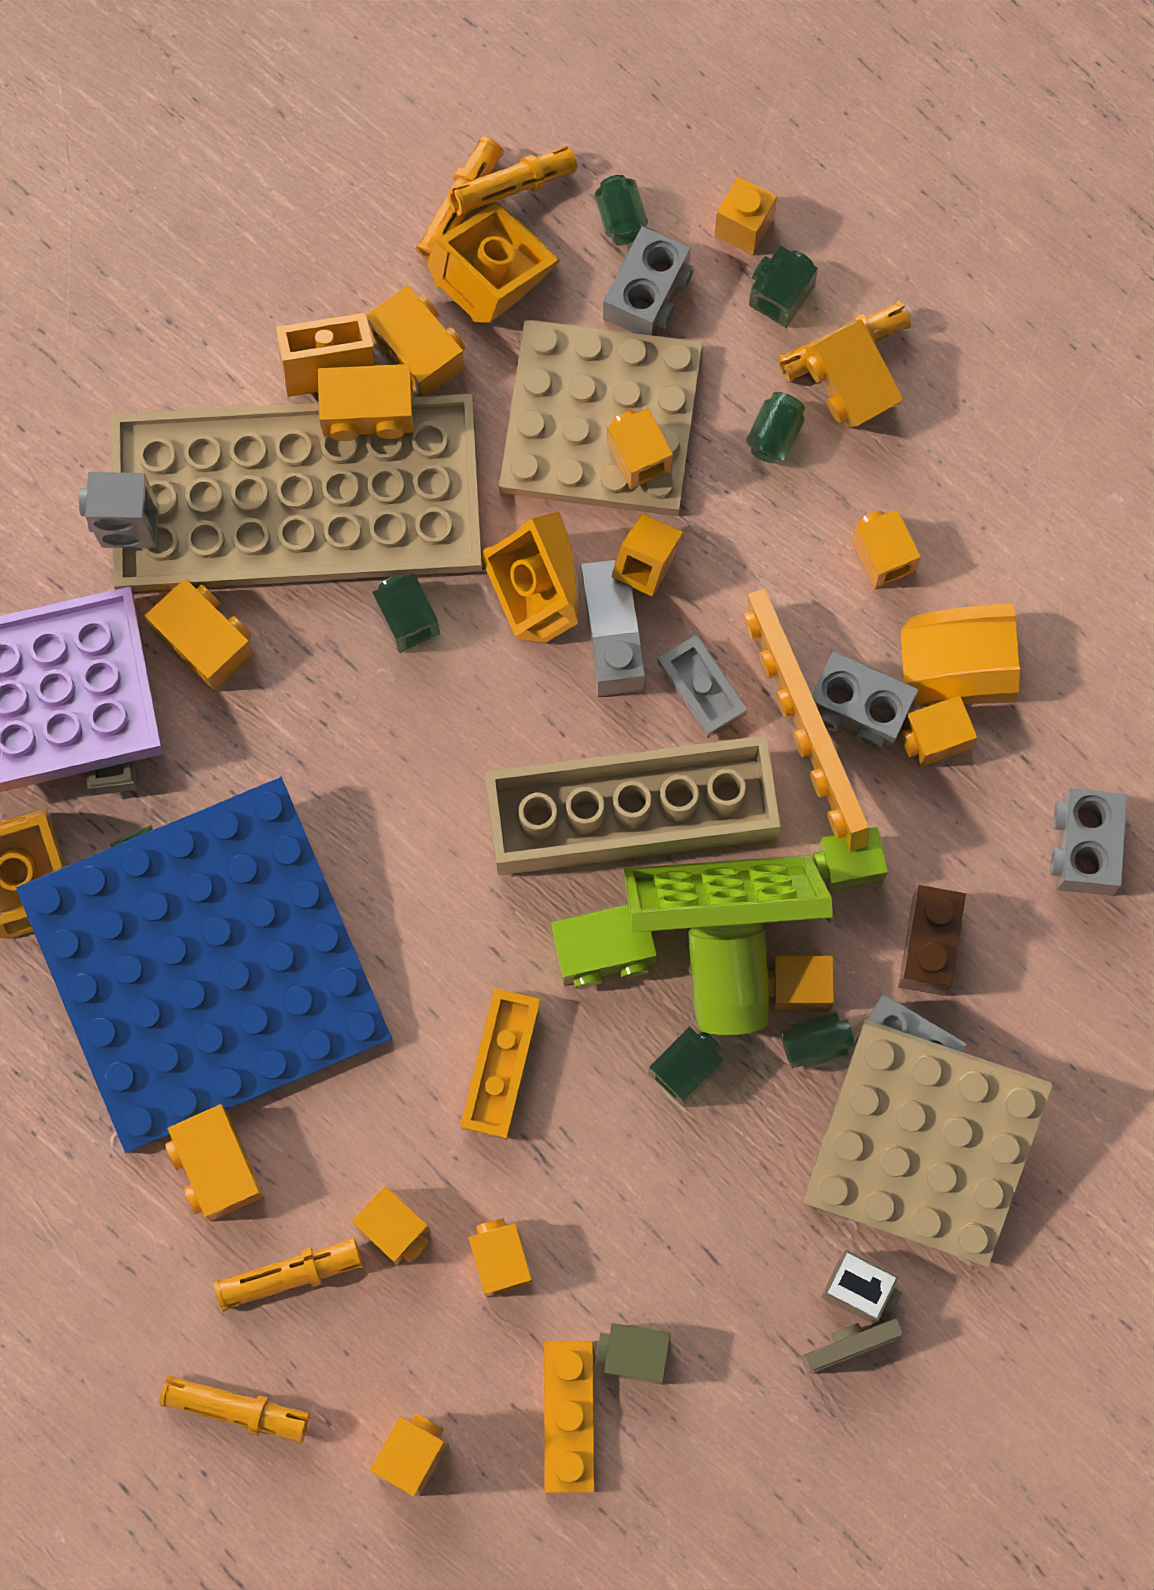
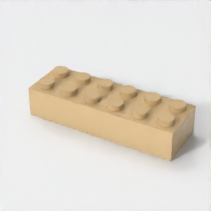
[485,735,781,876]

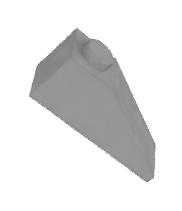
[581,560,645,697]

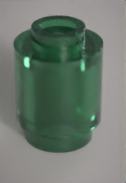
[594,175,648,246]
[746,392,805,463]
[781,1012,855,1070]

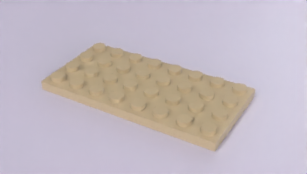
[110,394,482,591]

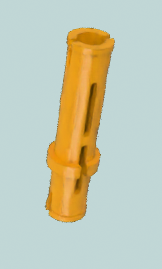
[415,137,504,260]
[448,145,577,216]
[777,301,912,383]
[214,1237,363,1311]
[159,1375,311,1444]

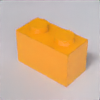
[366,285,466,396]
[276,313,375,397]
[805,319,904,427]
[318,364,414,441]
[144,578,254,691]
[165,1104,264,1222]
[369,1413,449,1497]

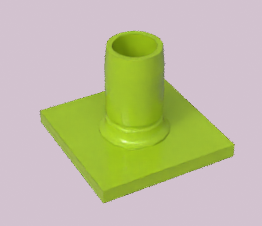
[623,855,833,1035]

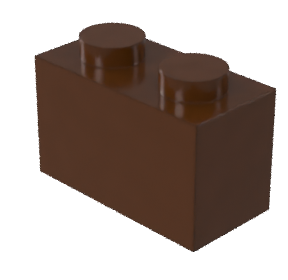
[898,885,966,996]

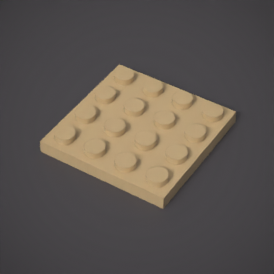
[499,319,702,516]
[803,1019,1052,1267]

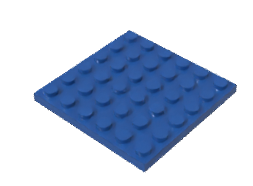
[15,776,392,1153]

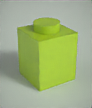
[813,827,888,893]

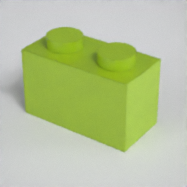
[550,904,657,989]

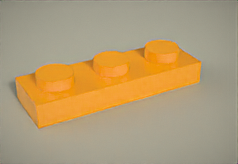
[460,988,541,1140]
[544,1341,594,1493]

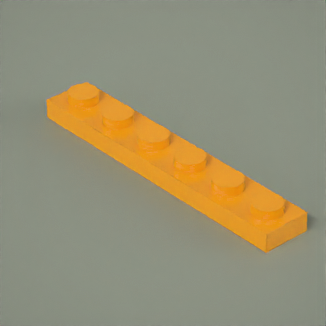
[742,588,869,852]

